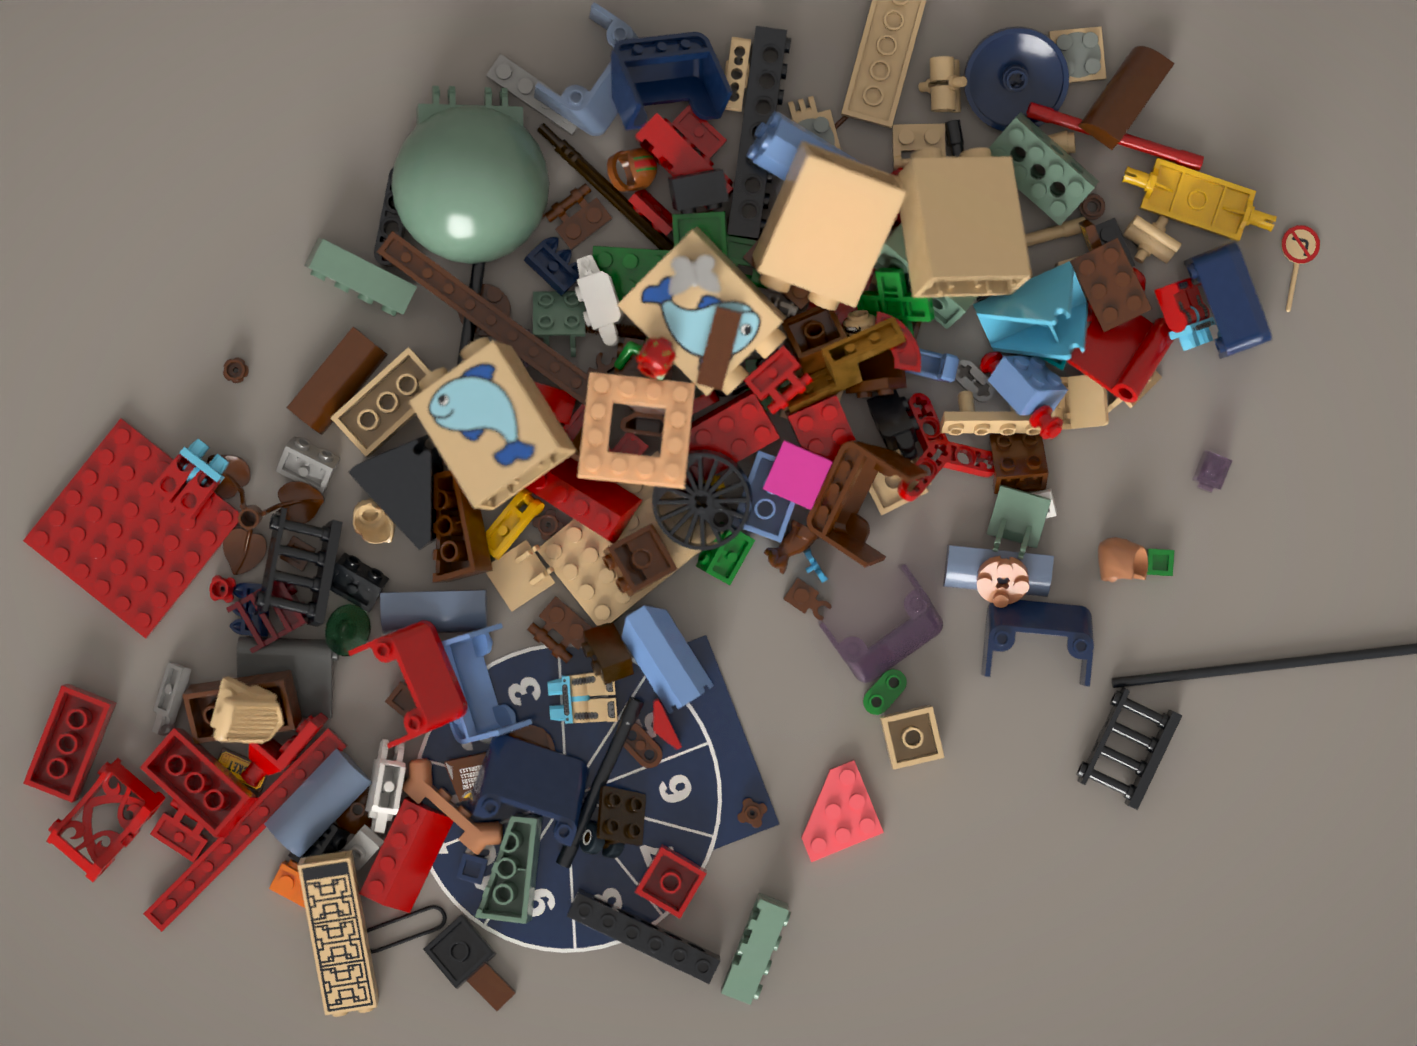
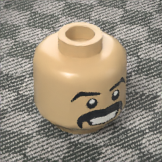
[843,310,876,337]

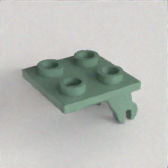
[533,291,585,357]
[987,485,1051,560]

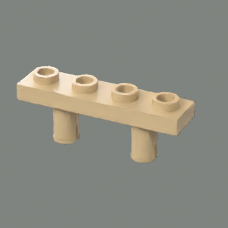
[940,391,1041,435]

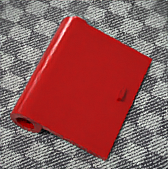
[1067,315,1174,403]

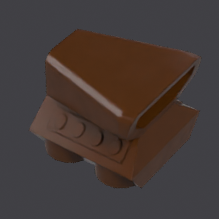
[620,405,666,437]

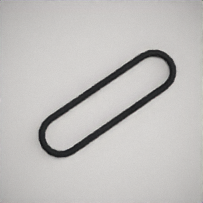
[367,905,447,953]

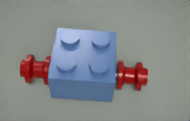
[980,351,1068,439]

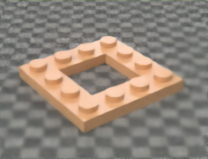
[578,372,695,489]

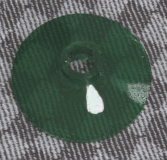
[325,604,371,656]

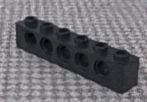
[567,888,721,984]

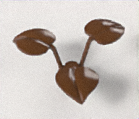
[207,455,324,575]

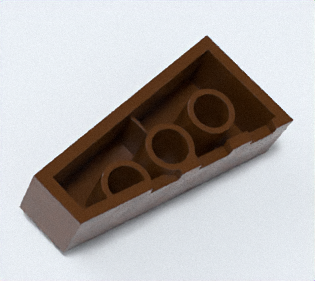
[433,470,493,583]

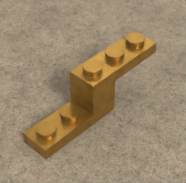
[779,316,906,414]

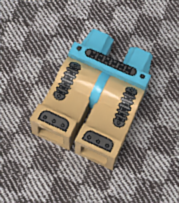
[547,672,618,724]

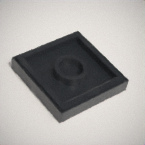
[423,914,496,989]

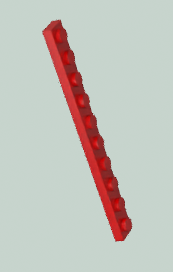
[143,728,347,932]

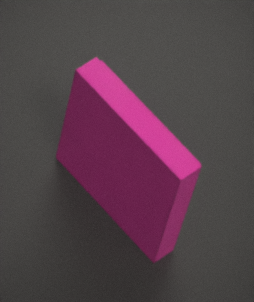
[763,440,832,510]

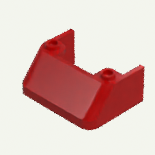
[348,620,468,748]

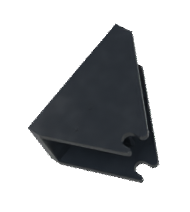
[348,434,443,550]

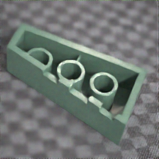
[304,238,417,316]
[475,813,543,924]
[721,893,791,1005]

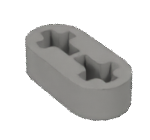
[955,360,995,402]

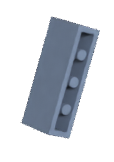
[943,545,1054,597]
[380,590,488,634]
[264,749,372,857]

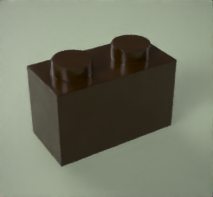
[581,622,634,685]

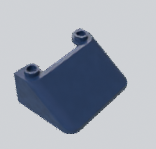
[467,734,589,847]

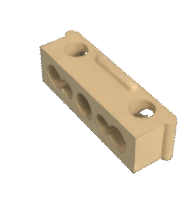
[724,37,751,112]

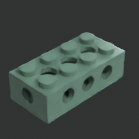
[988,112,1099,226]
[873,222,978,329]

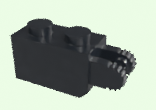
[866,389,919,461]

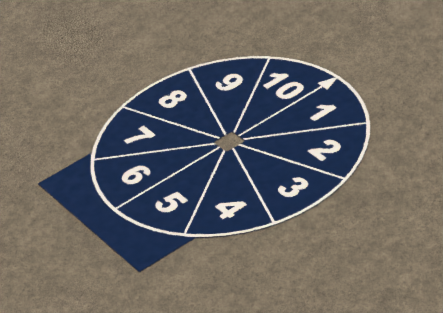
[417,635,779,953]

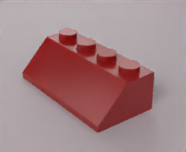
[525,456,643,544]
[359,796,454,913]

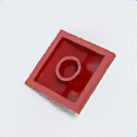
[653,698,681,749]

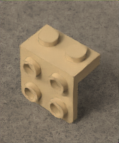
[1051,375,1109,430]

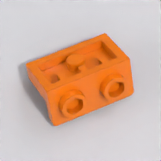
[269,859,305,908]

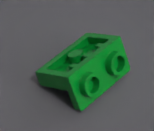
[696,521,755,585]

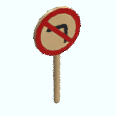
[1281,225,1320,312]

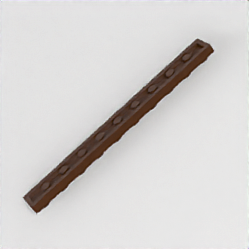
[377,231,589,406]

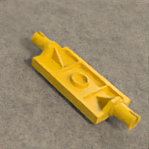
[1122,158,1277,242]

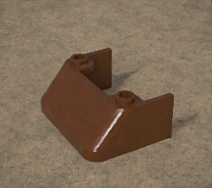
[807,440,928,568]

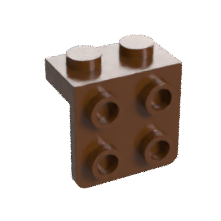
[846,349,907,398]

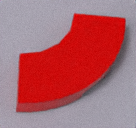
[875,311,921,373]

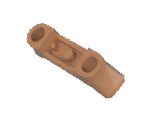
[402,759,503,855]

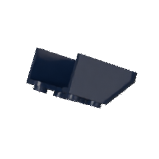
[611,32,733,130]

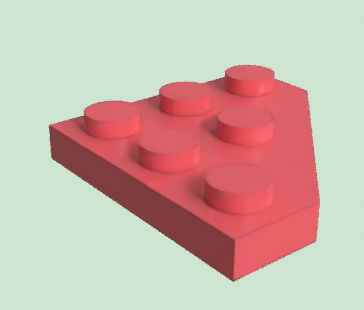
[801,760,884,862]

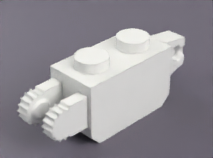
[575,255,624,347]
[365,738,406,834]

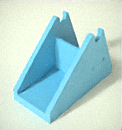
[973,261,1088,360]

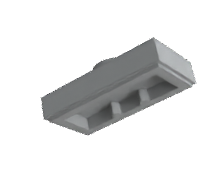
[341,825,384,872]

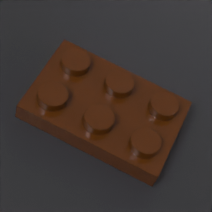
[1070,238,1152,332]

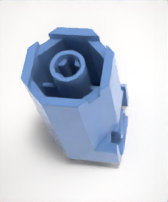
[622,604,714,714]

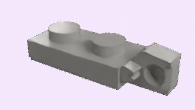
[152,661,191,736]

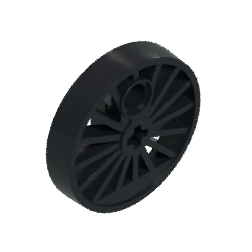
[652,450,753,550]

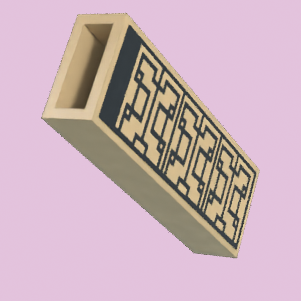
[298,850,379,1017]

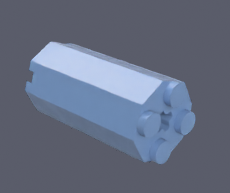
[747,112,863,180]

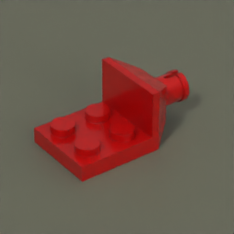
[240,712,329,787]

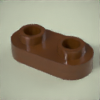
[623,723,663,768]

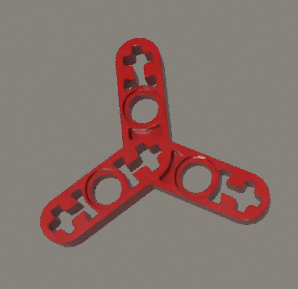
[897,393,995,501]

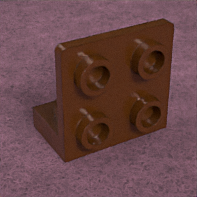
[989,433,1049,494]

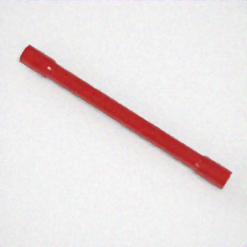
[1026,102,1204,171]

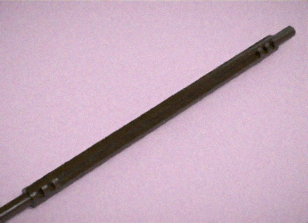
[537,123,674,250]

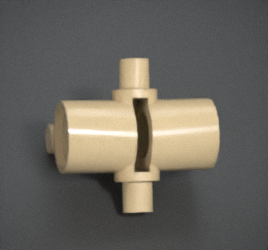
[919,56,967,113]
[1123,215,1182,264]

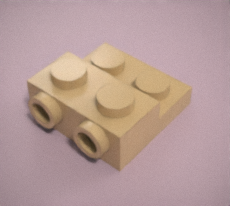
[869,449,931,516]

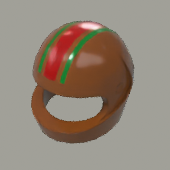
[607,148,657,192]

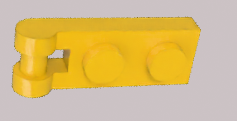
[485,489,545,560]

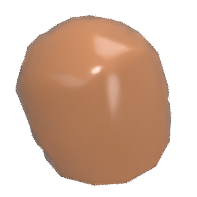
[1098,537,1148,583]

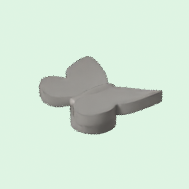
[669,254,721,295]

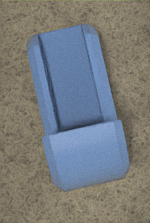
[905,348,960,383]

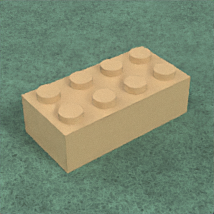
[331,347,432,457]

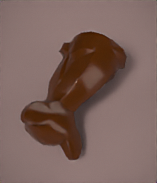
[764,519,819,574]

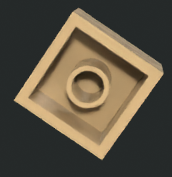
[879,705,944,770]

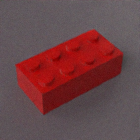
[685,389,780,486]
[23,684,116,803]
[140,728,258,838]

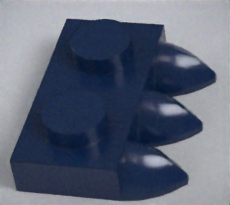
[524,237,580,296]
[230,583,269,637]

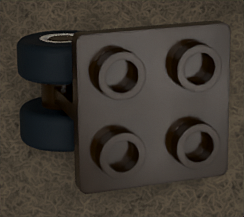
[580,786,646,858]

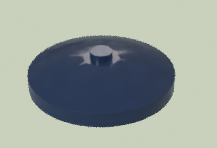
[964,27,1069,131]

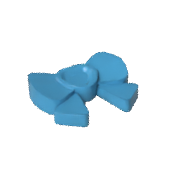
[804,548,829,583]

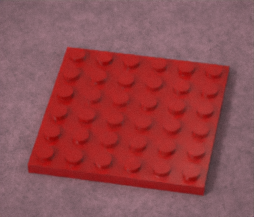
[23,418,240,639]

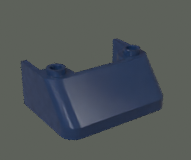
[1184,241,1272,359]
[981,600,1094,687]

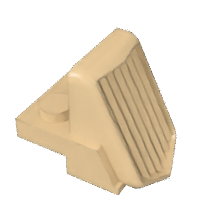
[210,676,284,744]

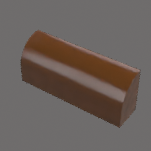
[1078,46,1175,150]
[287,327,388,435]

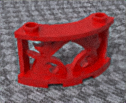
[46,758,166,882]

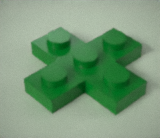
[857,267,935,336]

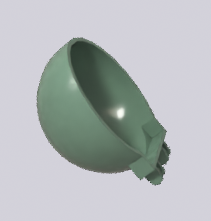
[392,86,550,264]

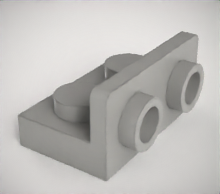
[276,436,340,494]

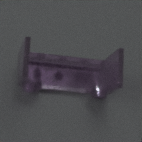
[818,563,943,683]

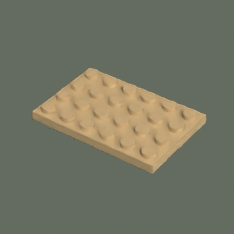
[538,451,724,626]

